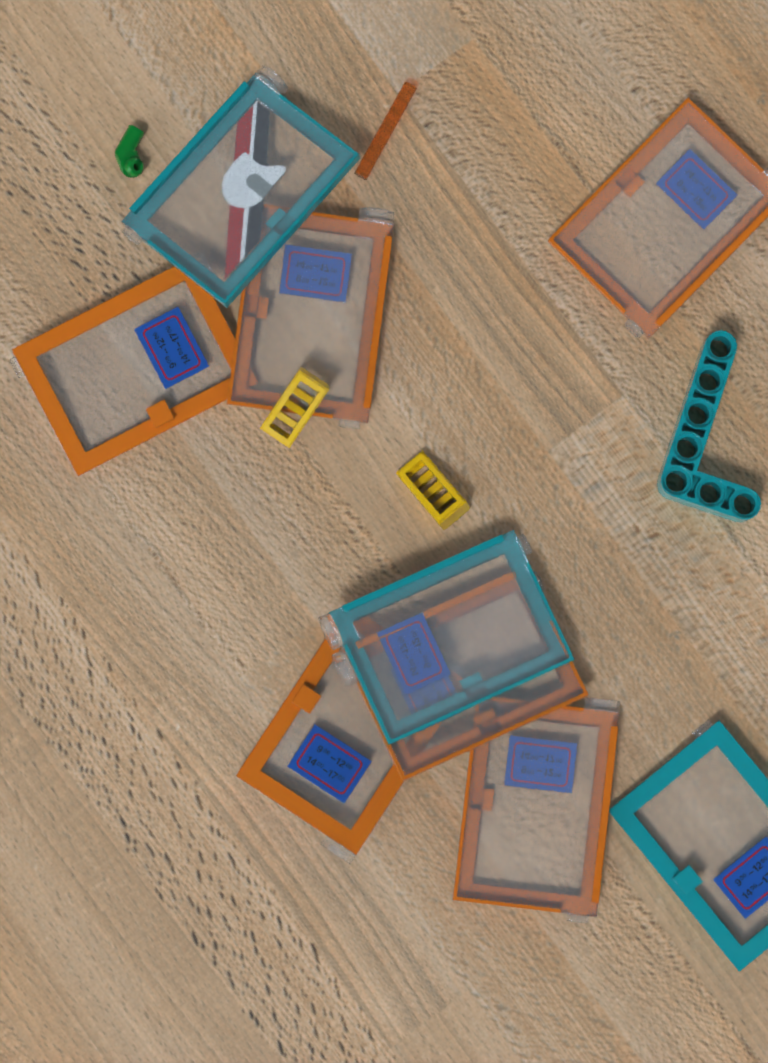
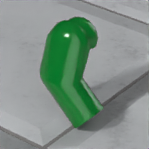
[115,125,145,178]

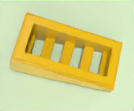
[260,367,330,448]
[396,450,470,530]

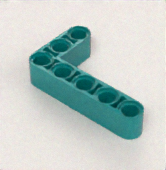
[657,330,761,523]

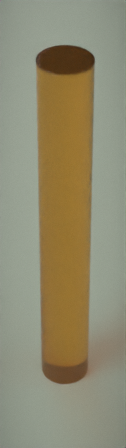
[354,82,417,180]

